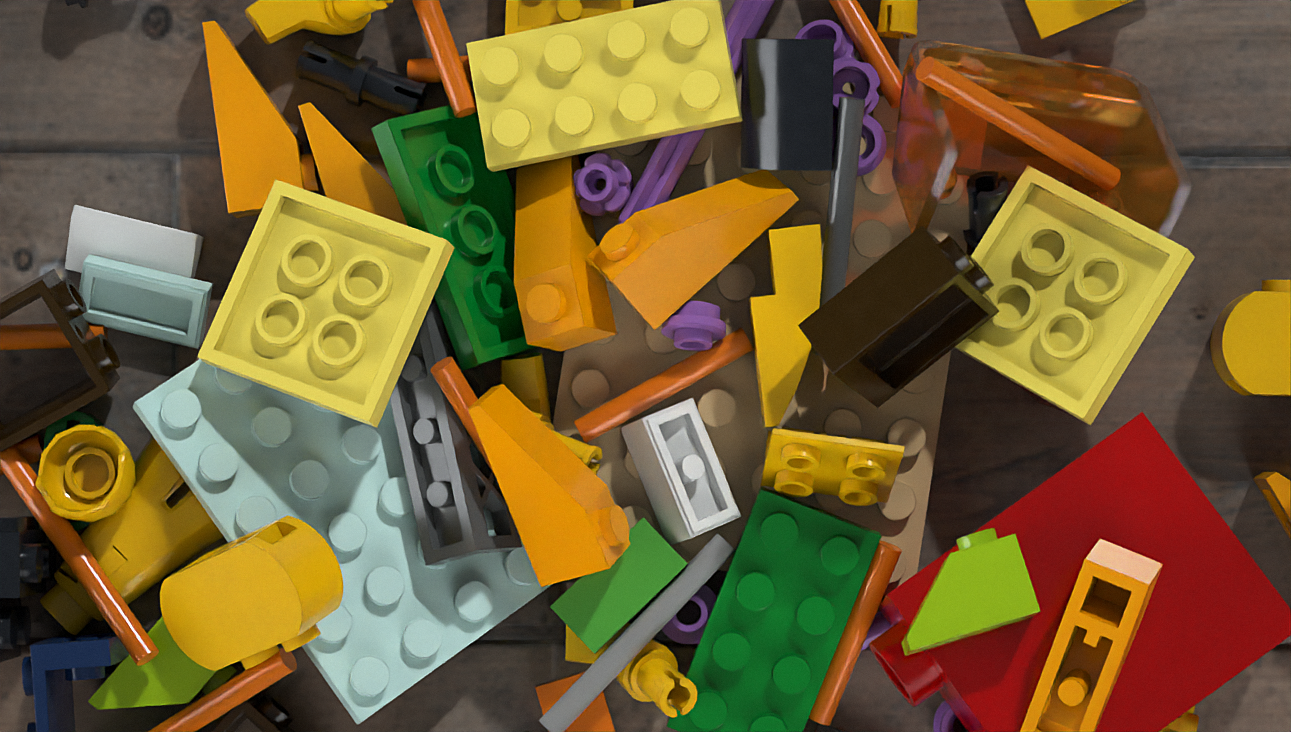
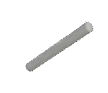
[539,533,735,732]

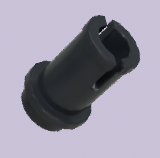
[963,171,1008,251]

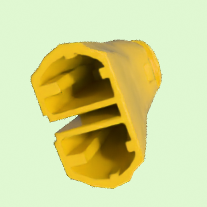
[40,436,223,636]

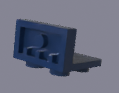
[22,632,129,732]

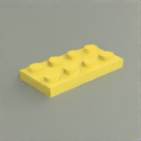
[466,0,743,172]

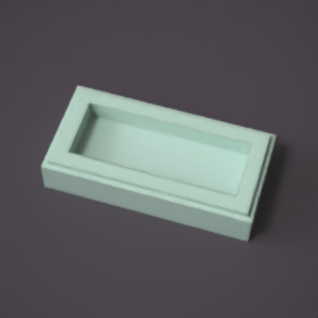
[79,254,213,349]

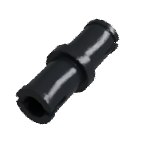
[295,39,428,116]

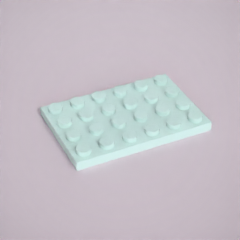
[133,359,553,725]

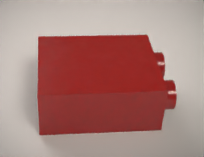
[869,412,1291,732]

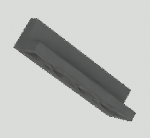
[390,298,522,566]

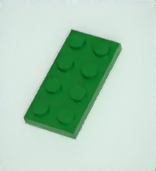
[371,105,537,371]
[666,486,881,732]

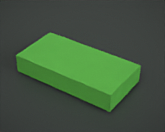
[550,517,688,654]

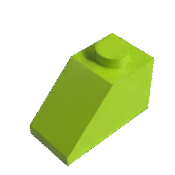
[901,528,1040,656]
[88,616,237,710]

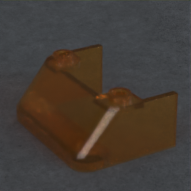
[892,40,1192,238]

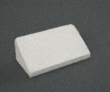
[65,205,204,279]
[621,398,741,545]

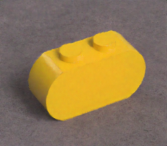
[1210,280,1291,397]
[160,516,343,671]

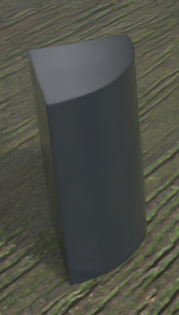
[740,38,834,171]

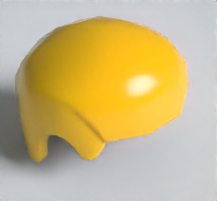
[36,424,136,523]

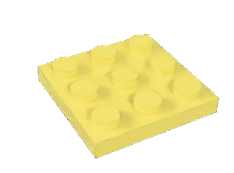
[954,165,1195,425]
[197,179,455,428]

